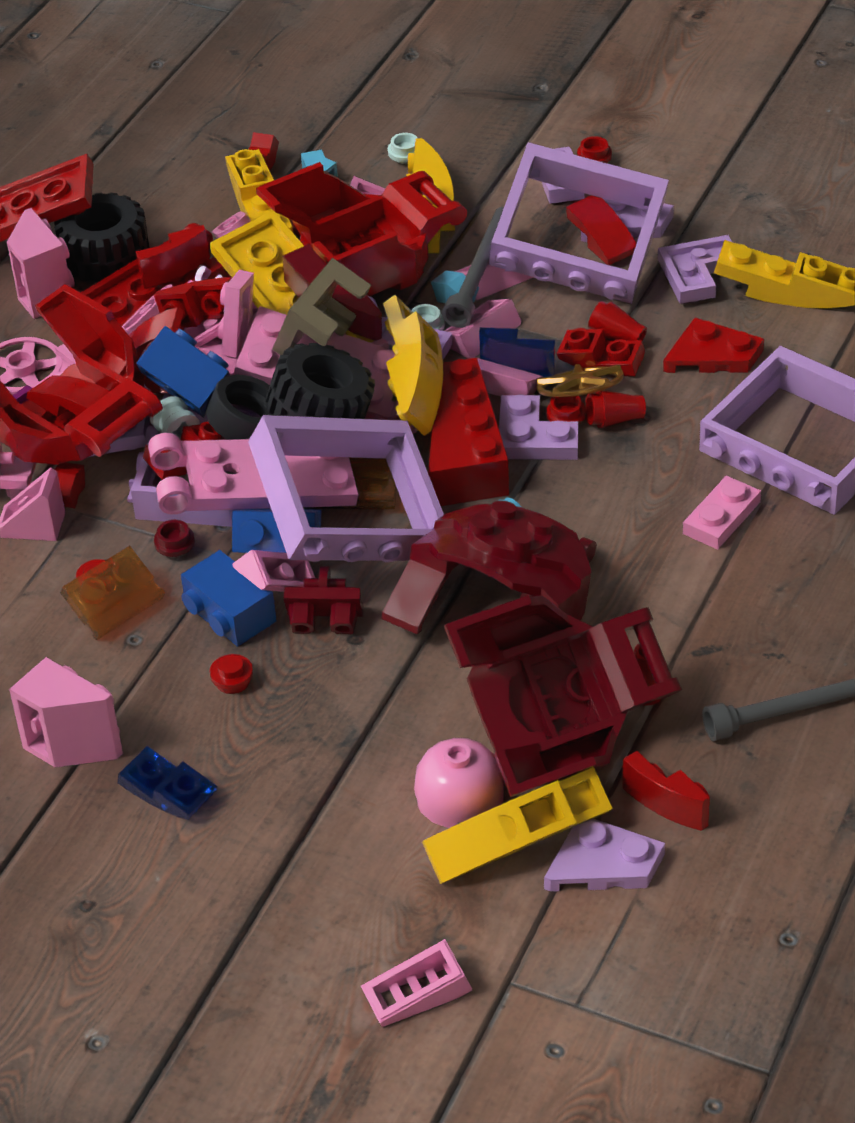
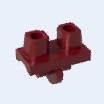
[283,566,364,634]

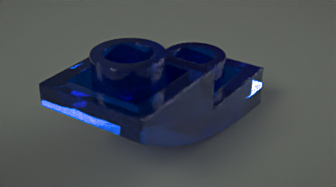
[479,327,556,377]
[117,746,218,820]

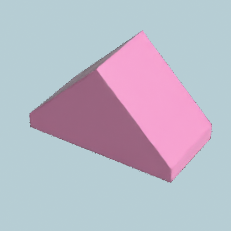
[0,467,65,541]

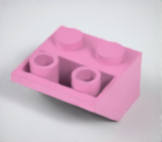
[7,208,75,319]
[9,657,123,767]

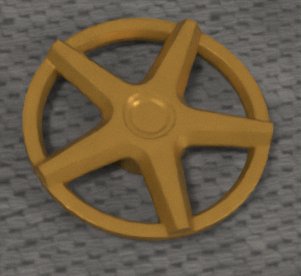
[537,364,624,397]

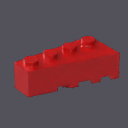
[428,357,509,506]

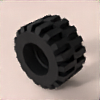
[54,192,150,282]
[266,343,375,419]

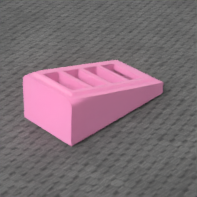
[361,939,473,1027]

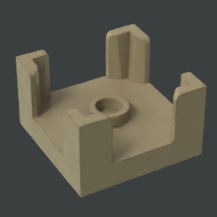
[272,258,371,355]

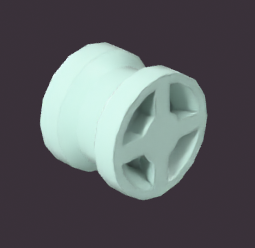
[150,396,200,439]

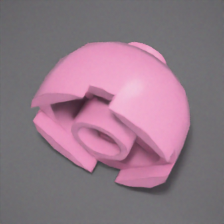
[414,738,504,828]

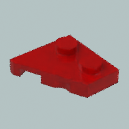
[663,317,764,373]

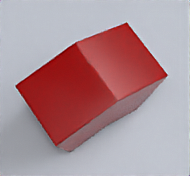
[249,132,279,171]
[54,462,85,509]

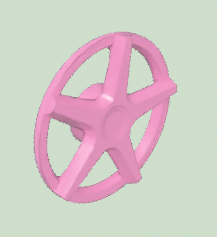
[0,337,62,395]

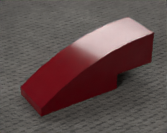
[282,244,382,341]

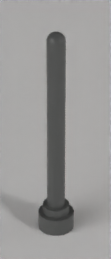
[442,207,504,328]
[702,678,855,741]

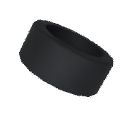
[206,374,278,440]

